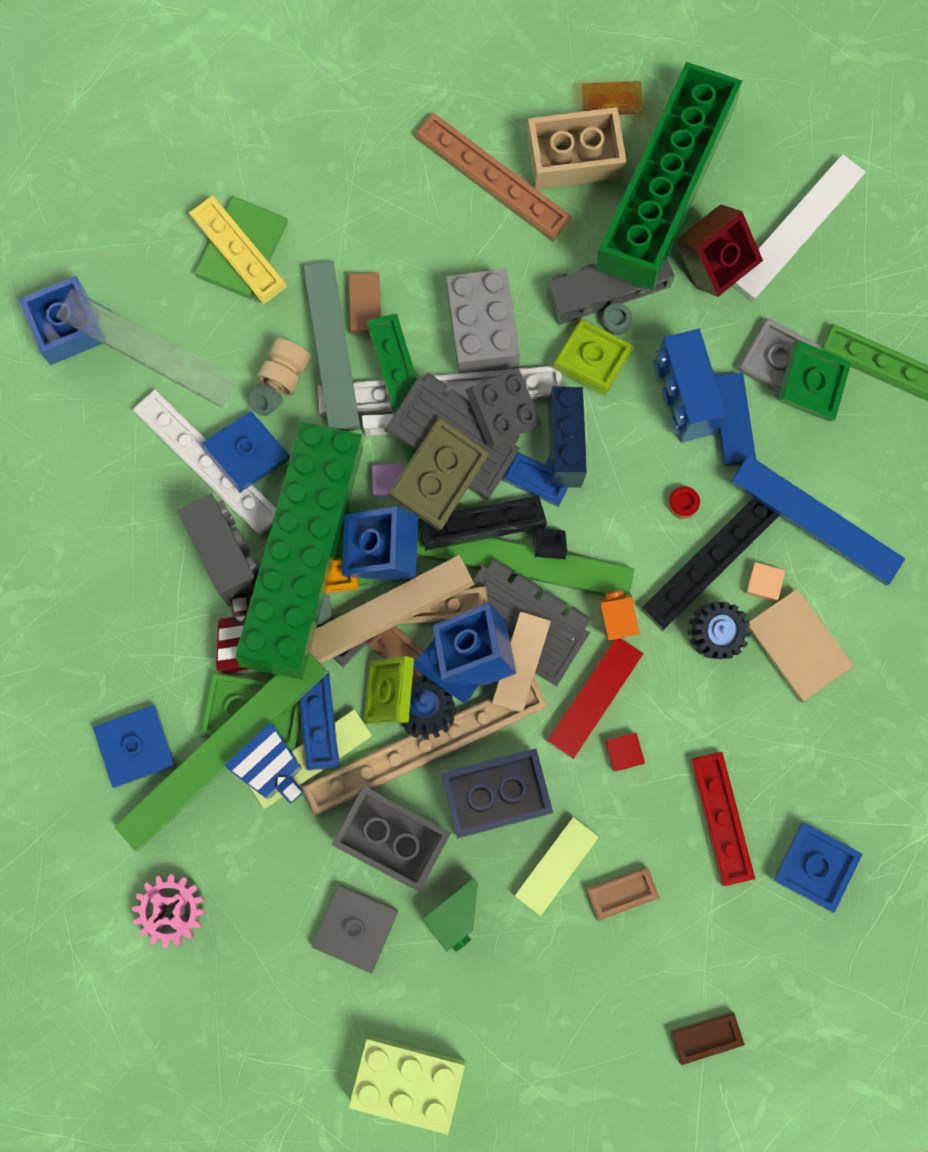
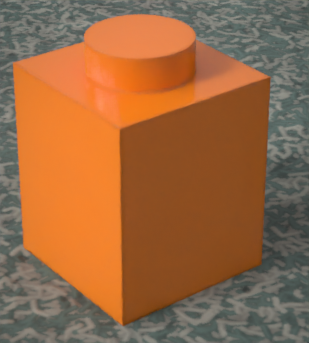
[599,590,640,641]

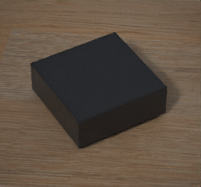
[533,528,567,560]

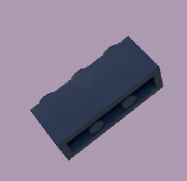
[548,386,587,488]

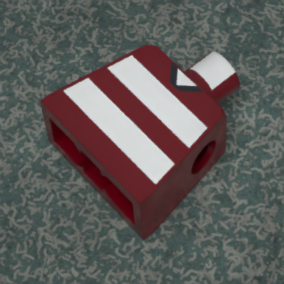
[216,598,254,674]

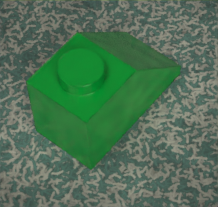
[422,878,478,952]

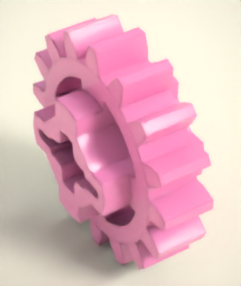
[132,874,206,948]

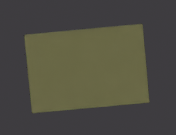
[387,417,490,531]

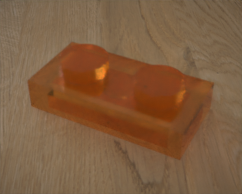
[581,81,643,115]

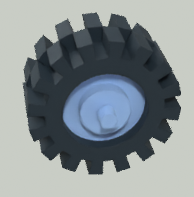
[687,602,751,659]

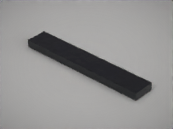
[640,498,780,632]

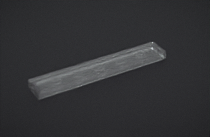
[56,289,239,409]

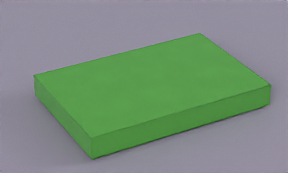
[195,196,288,299]
[200,672,301,751]

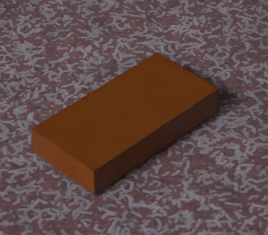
[670,1011,745,1065]

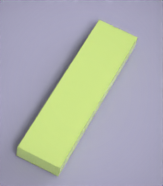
[249,710,372,810]

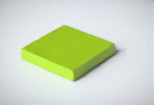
[552,318,634,396]
[364,656,414,725]

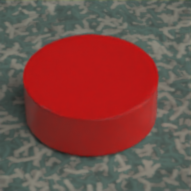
[668,486,700,519]

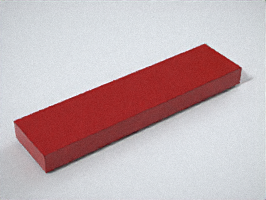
[547,638,644,759]
[690,751,755,887]

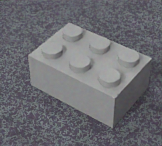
[446,269,520,374]

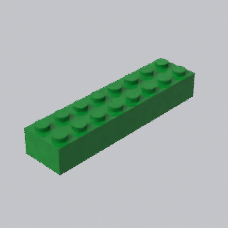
[596,62,742,291]
[236,422,363,680]

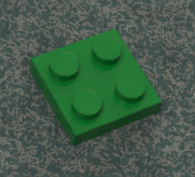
[777,341,851,421]

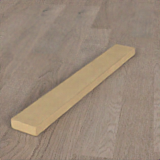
[302,678,548,816]

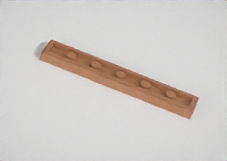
[415,112,572,242]

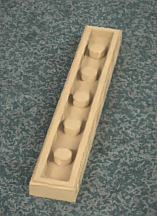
[310,555,475,664]

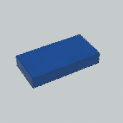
[503,452,569,507]

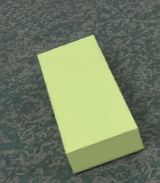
[514,817,599,916]

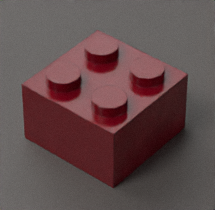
[675,204,763,297]

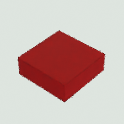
[605,732,645,772]

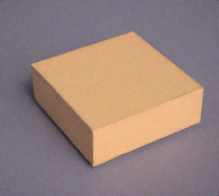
[746,562,786,602]

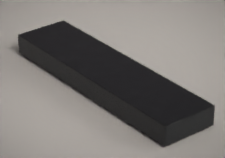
[418,495,547,551]

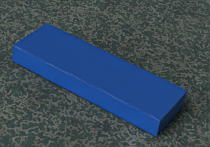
[715,372,756,466]
[300,670,340,771]

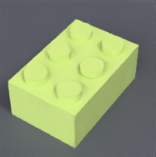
[349,1035,465,1135]

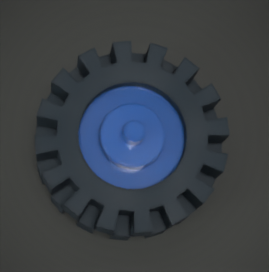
[401,677,456,740]

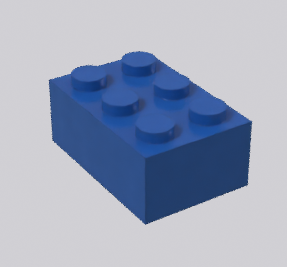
[653,328,727,443]

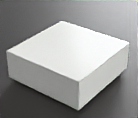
[362,414,394,436]

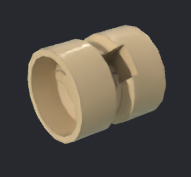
[257,338,311,396]

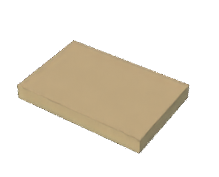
[746,589,854,702]

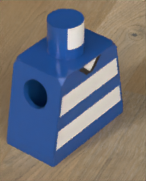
[224,722,305,804]

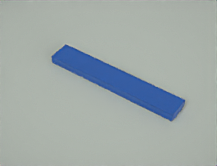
[730,455,906,585]

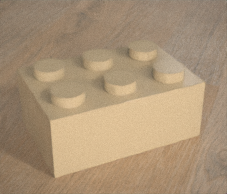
[527,107,627,190]

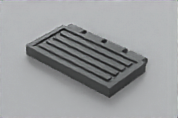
[384,373,520,500]
[469,559,592,687]

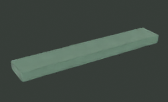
[304,261,361,432]

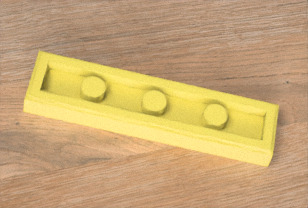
[189,195,287,305]

